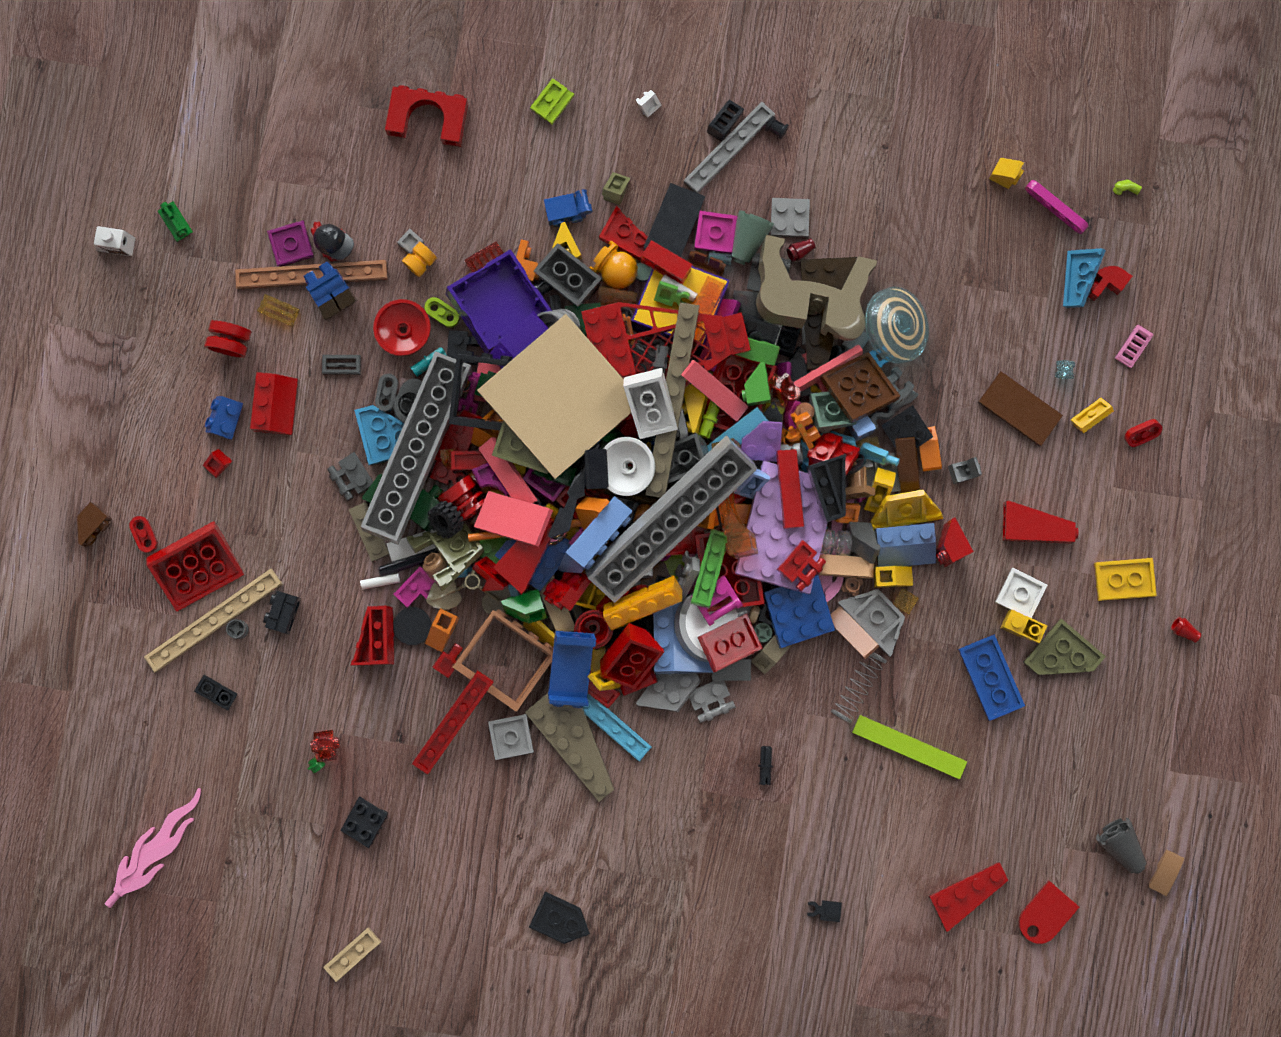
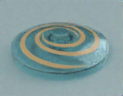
[865,287,929,364]

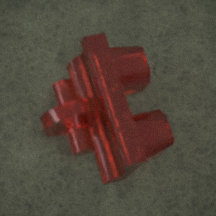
[769,372,801,407]

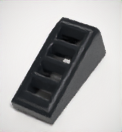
[707,99,744,142]

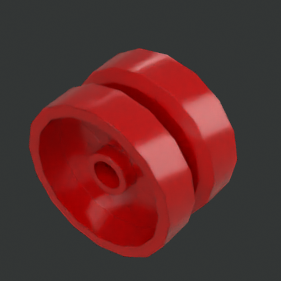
[204,320,252,358]

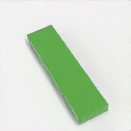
[690,529,730,609]

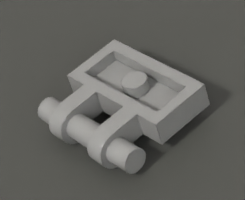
[689,681,736,723]

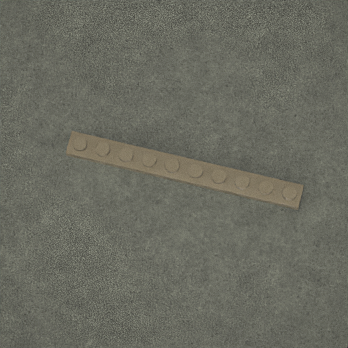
[646,302,700,498]

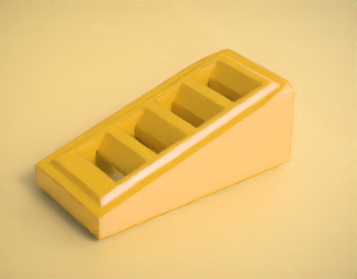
[587,670,621,691]

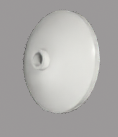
[604,437,655,496]

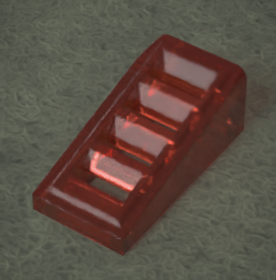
[464,242,504,273]

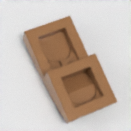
[1148,849,1184,896]

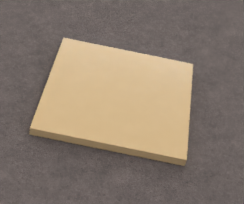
[477,314,631,479]

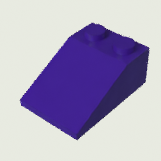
[489,312,549,369]

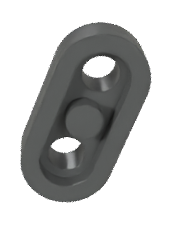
[375,374,399,412]

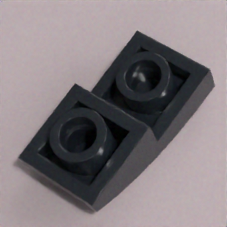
[776,325,801,358]
[194,674,238,711]

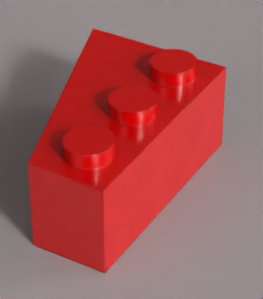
[350,605,394,666]

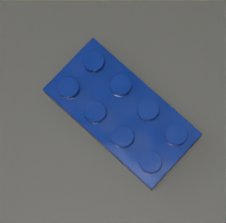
[958,634,1025,721]

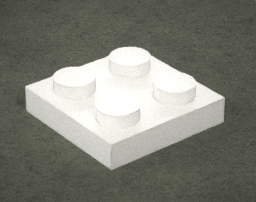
[995,568,1047,618]

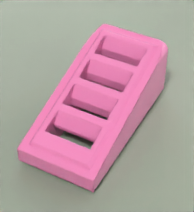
[1115,325,1153,369]

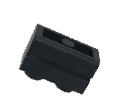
[263,591,301,635]

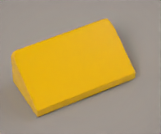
[523,620,555,647]

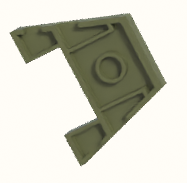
[406,523,484,591]

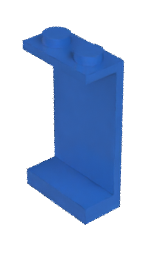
[548,631,596,708]

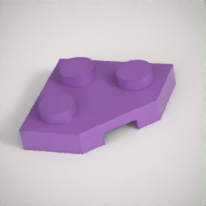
[741,421,782,462]

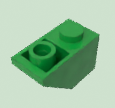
[501,590,547,624]

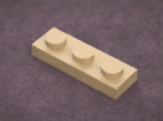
[323,927,381,982]

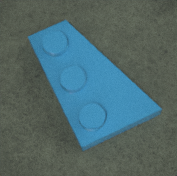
[1063,248,1106,308]

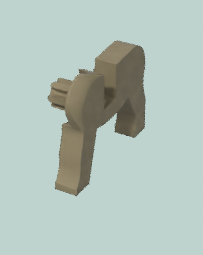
[756,235,877,341]

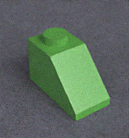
[742,362,772,406]

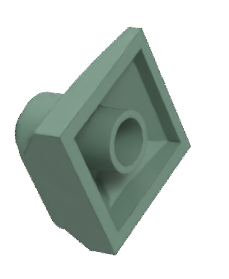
[809,392,856,434]

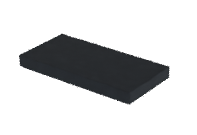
[643,183,705,257]

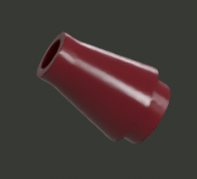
[786,238,816,262]

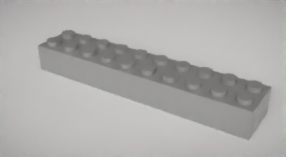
[361,351,472,545]
[585,435,757,603]

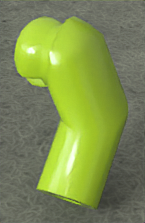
[1113,180,1142,195]

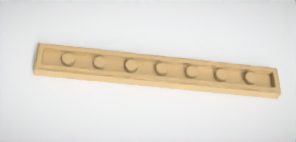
[144,569,283,673]

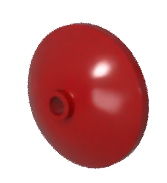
[373,299,431,356]

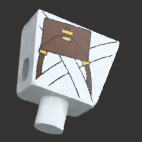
[94,226,135,256]

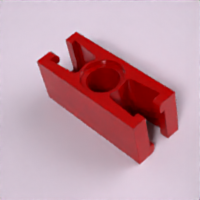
[641,240,693,285]

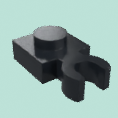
[807,900,842,922]

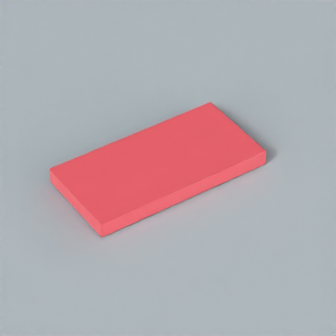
[474,491,553,547]

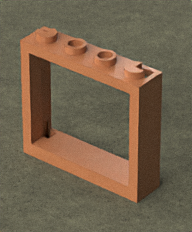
[452,609,553,712]

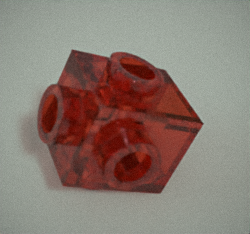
[310,730,340,762]

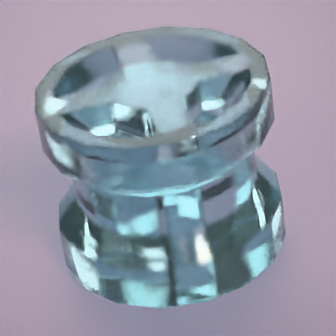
[1055,360,1075,379]

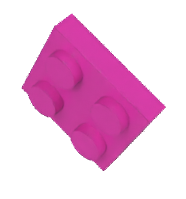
[694,211,737,254]

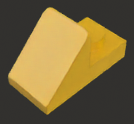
[552,222,582,260]

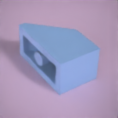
[847,416,876,441]
[734,469,770,499]

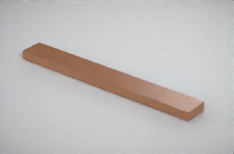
[235,260,388,289]

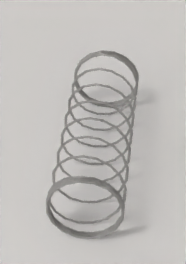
[831,652,887,723]

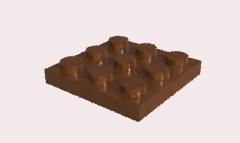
[820,352,900,424]

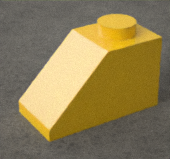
[864,467,896,513]

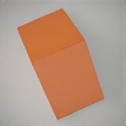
[575,497,610,531]

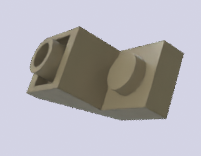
[751,634,792,674]

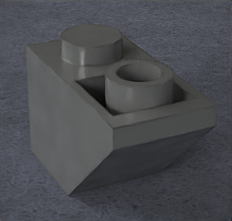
[845,522,880,563]

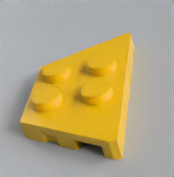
[870,490,943,530]

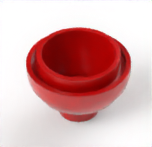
[574,610,613,649]

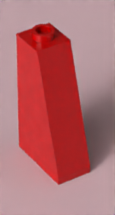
[1002,501,1079,544]
[493,518,554,594]

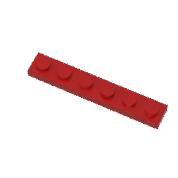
[412,670,494,775]

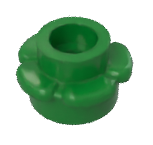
[307,756,326,774]

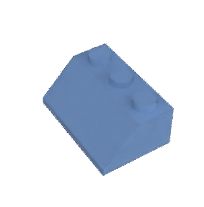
[875,523,936,567]

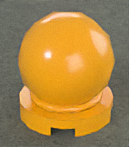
[589,241,638,289]

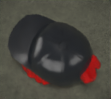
[311,222,354,262]

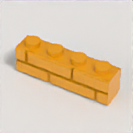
[603,576,683,630]

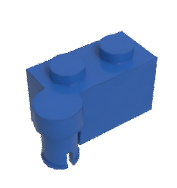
[544,189,593,227]

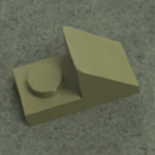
[602,172,630,205]

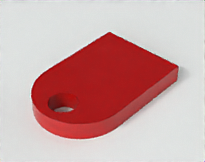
[1018,881,1080,944]

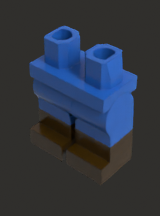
[304,261,358,320]

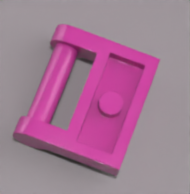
[691,576,743,626]

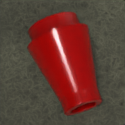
[1171,617,1201,643]

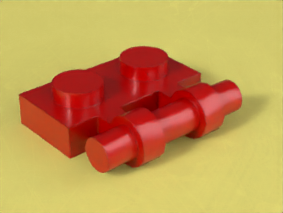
[776,540,826,592]

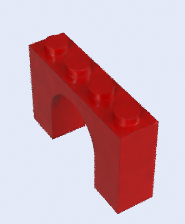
[385,85,468,147]

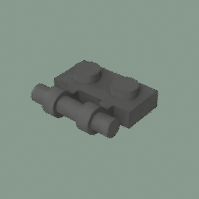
[327,452,374,501]

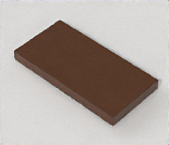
[978,371,1063,446]

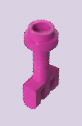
[458,372,480,414]

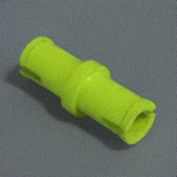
[698,400,720,439]

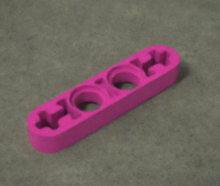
[1025,180,1088,234]

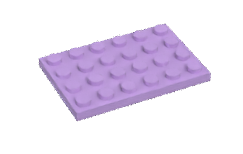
[735,461,828,594]

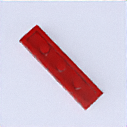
[776,449,804,529]

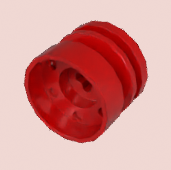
[437,474,486,521]

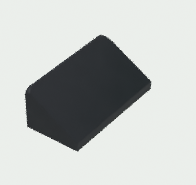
[585,449,609,489]

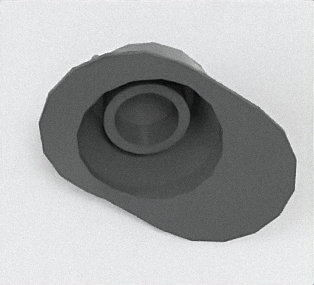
[393,378,422,423]

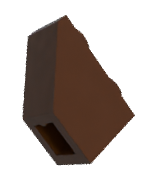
[77,502,112,547]

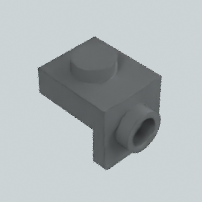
[948,457,982,484]

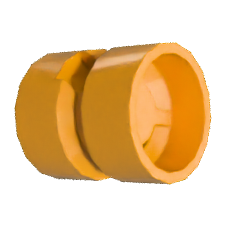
[402,241,437,278]

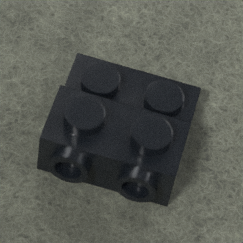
[743,313,781,345]

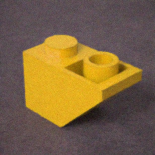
[989,158,1024,189]
[874,566,913,588]
[1000,609,1047,643]

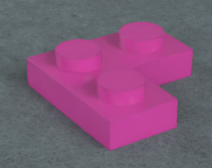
[393,567,435,608]

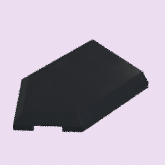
[529,891,590,944]

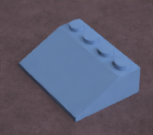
[558,496,632,573]
[653,594,713,674]

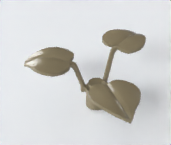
[426,530,511,614]

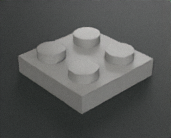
[770,198,810,238]
[488,714,534,760]

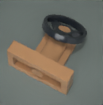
[845,454,875,500]

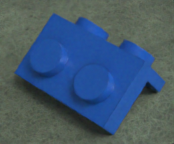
[205,396,243,440]

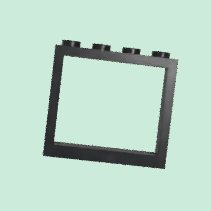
[449,350,512,431]

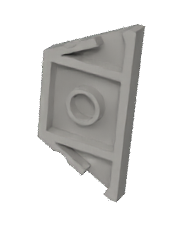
[838,589,905,657]
[636,673,701,712]

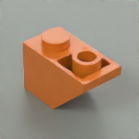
[425,608,460,652]

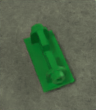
[158,201,193,242]

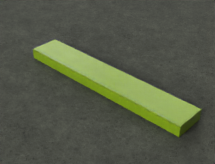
[852,715,967,779]

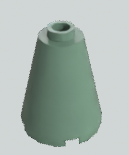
[732,210,774,265]

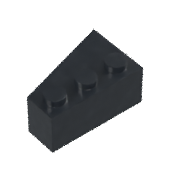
[806,454,846,523]

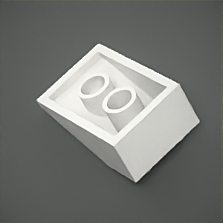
[623,368,678,439]

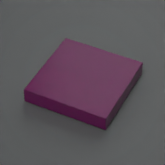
[267,220,314,267]

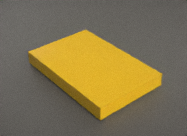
[1094,558,1157,601]

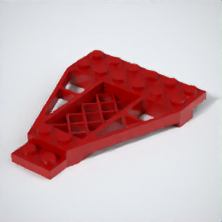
[581,302,751,422]

